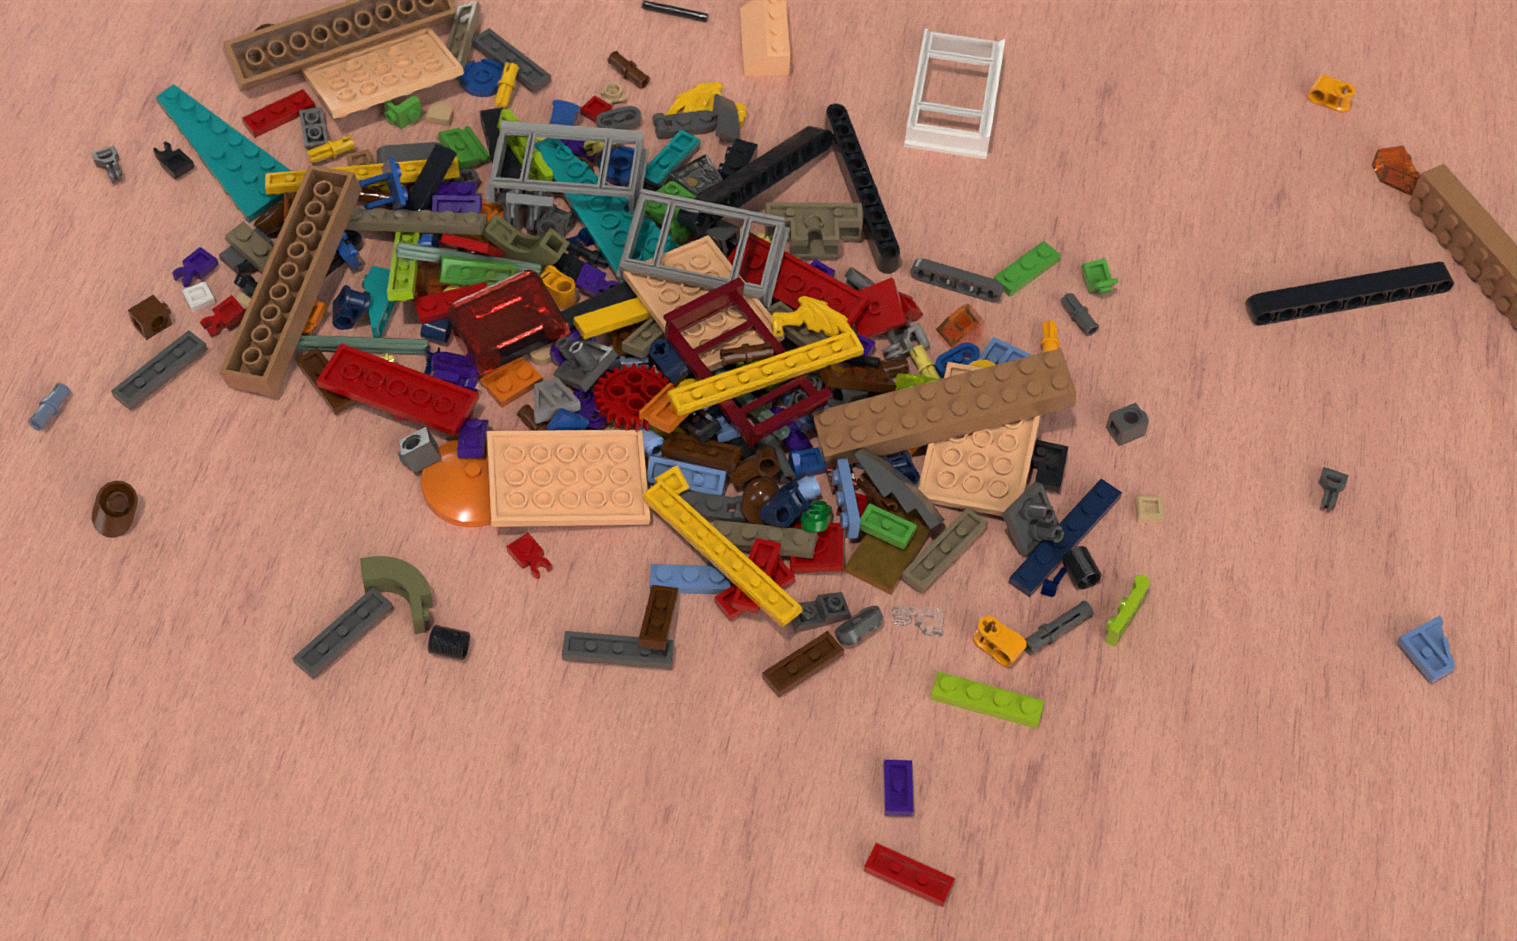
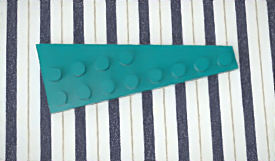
[156,84,291,223]
[535,138,680,283]

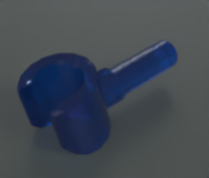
[566,228,594,247]
[424,345,440,375]
[1040,567,1067,597]

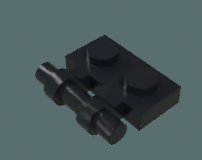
[552,239,608,282]

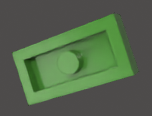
[860,503,917,550]

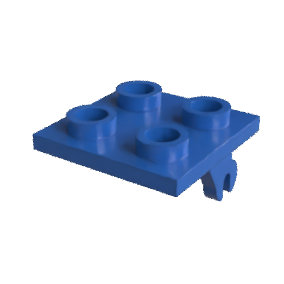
[359,157,408,210]

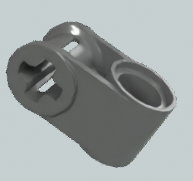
[537,204,575,237]

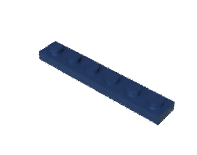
[1008,479,1122,598]

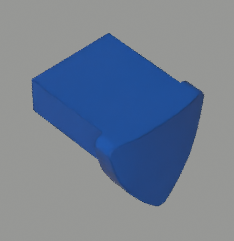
[549,100,580,126]
[546,408,589,431]
[788,447,826,480]

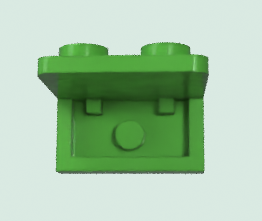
[645,181,696,245]

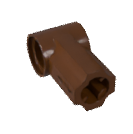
[727,445,779,489]

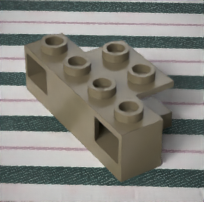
[765,202,863,259]

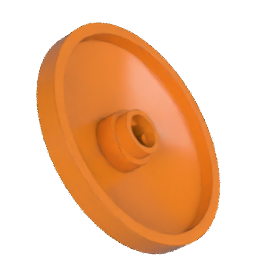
[421,438,491,527]

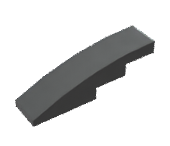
[854,448,945,529]

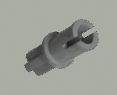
[1061,293,1099,336]

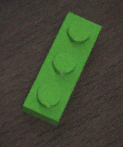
[993,241,1061,297]
[439,256,517,290]

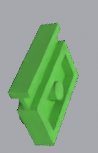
[438,126,491,169]

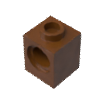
[128,295,172,340]

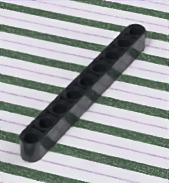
[825,103,900,274]
[677,126,833,231]
[1245,262,1454,326]

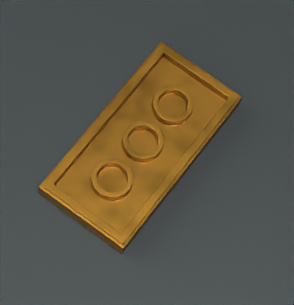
[844,494,941,595]

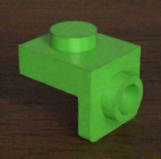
[384,95,423,129]
[1080,258,1118,295]

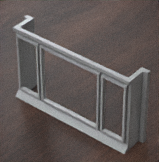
[485,121,648,213]
[616,189,790,308]

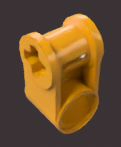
[1308,74,1356,113]
[530,265,577,309]
[973,616,1027,667]

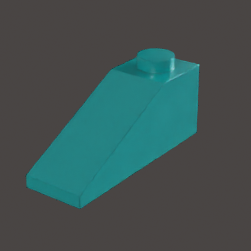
[362,266,397,338]

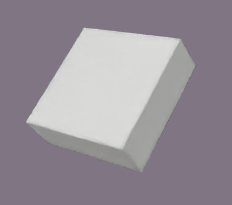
[182,281,216,313]

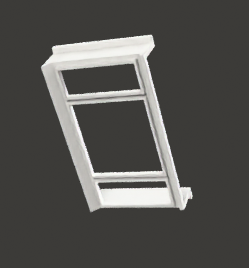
[904,28,1006,159]

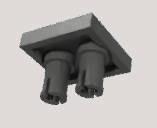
[495,189,554,230]
[553,336,618,392]
[1002,482,1064,556]

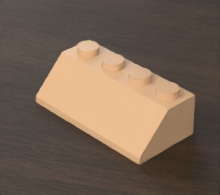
[740,0,790,76]

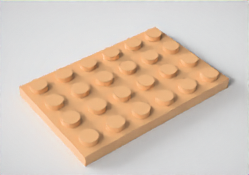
[301,26,464,119]
[623,235,785,372]
[918,362,1041,516]
[486,430,650,527]

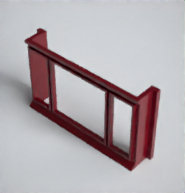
[663,277,833,448]

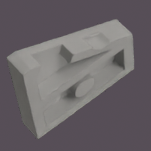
[534,377,581,424]

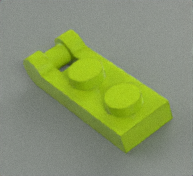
[1104,575,1150,647]

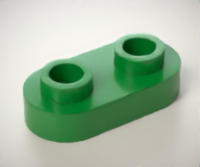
[801,500,832,532]

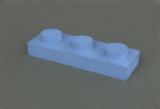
[646,455,727,496]
[832,459,861,538]
[650,564,730,595]

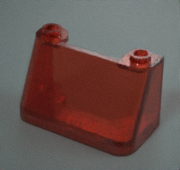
[448,269,571,375]

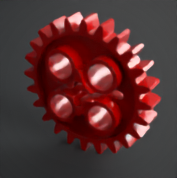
[594,363,675,432]

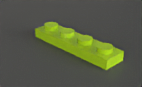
[497,108,553,192]
[930,671,1045,729]

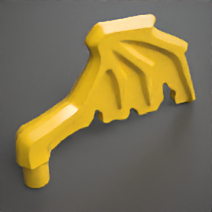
[665,82,747,127]
[770,296,852,337]

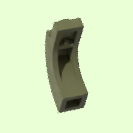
[481,213,570,269]
[360,556,433,634]

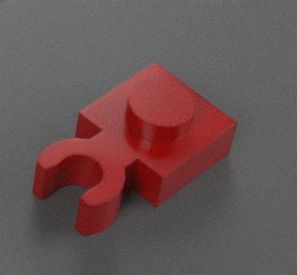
[200,295,246,337]
[506,533,551,579]

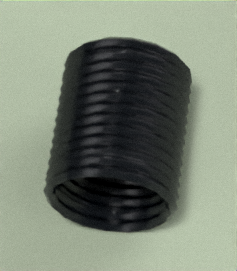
[1061,546,1102,589]
[428,625,470,660]

